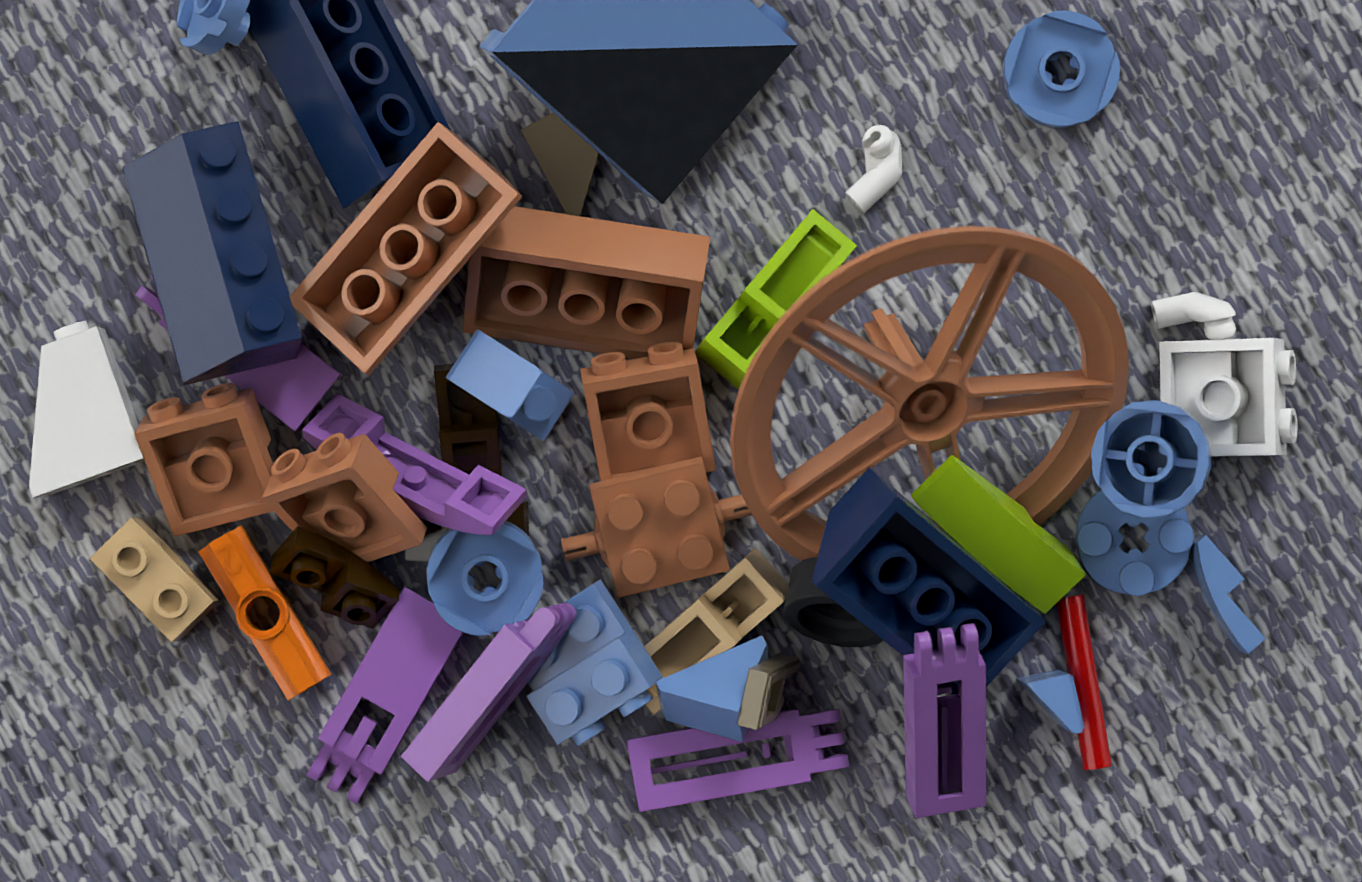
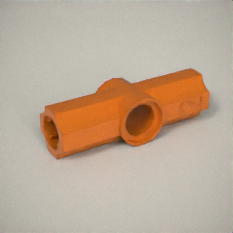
[198,525,332,701]

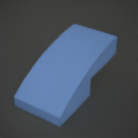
[1190,535,1266,654]

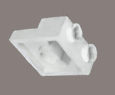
[1159,338,1298,457]

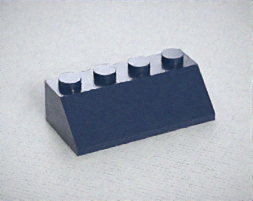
[246,0,450,209]
[122,121,302,386]
[812,467,1046,695]

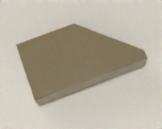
[521,113,599,216]
[737,653,801,730]

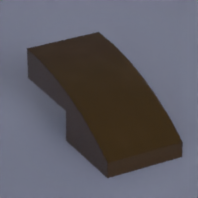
[434,364,502,476]

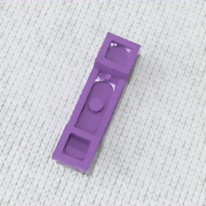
[302,393,527,535]

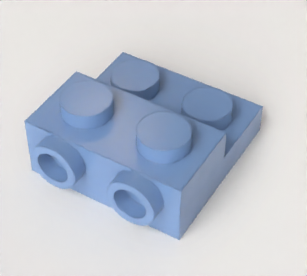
[526,579,663,746]

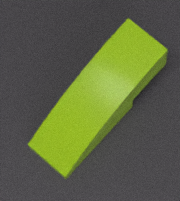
[695,209,857,389]
[911,455,1086,614]

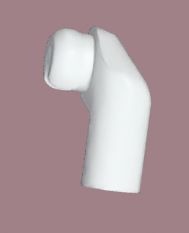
[845,125,902,213]
[1151,292,1236,340]

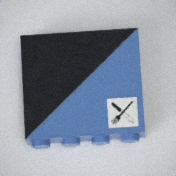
[479,0,798,204]

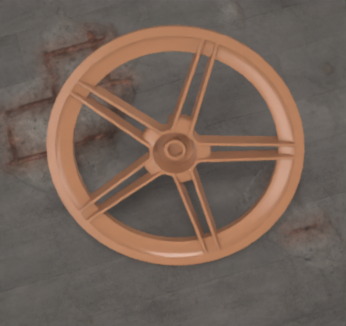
[730,226,1129,561]

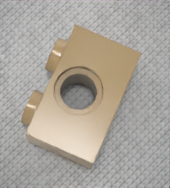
[89,517,222,642]

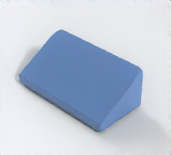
[1016,669,1084,734]

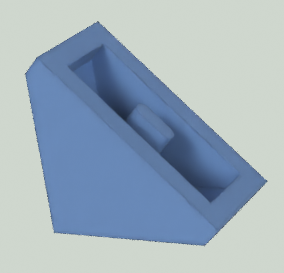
[656,635,769,742]

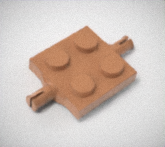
[561,456,752,598]

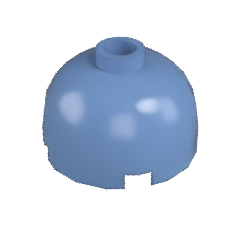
[1091,400,1211,518]

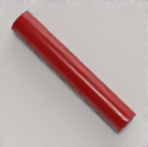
[1056,594,1112,770]

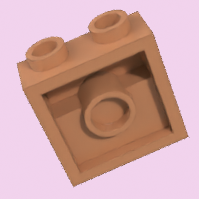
[580,342,716,481]
[134,383,273,537]
[262,433,427,562]

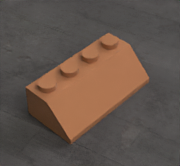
[290,122,522,376]
[463,206,710,359]

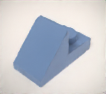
[445,329,575,441]

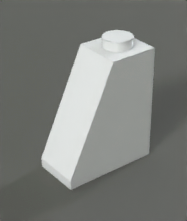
[29,321,145,498]

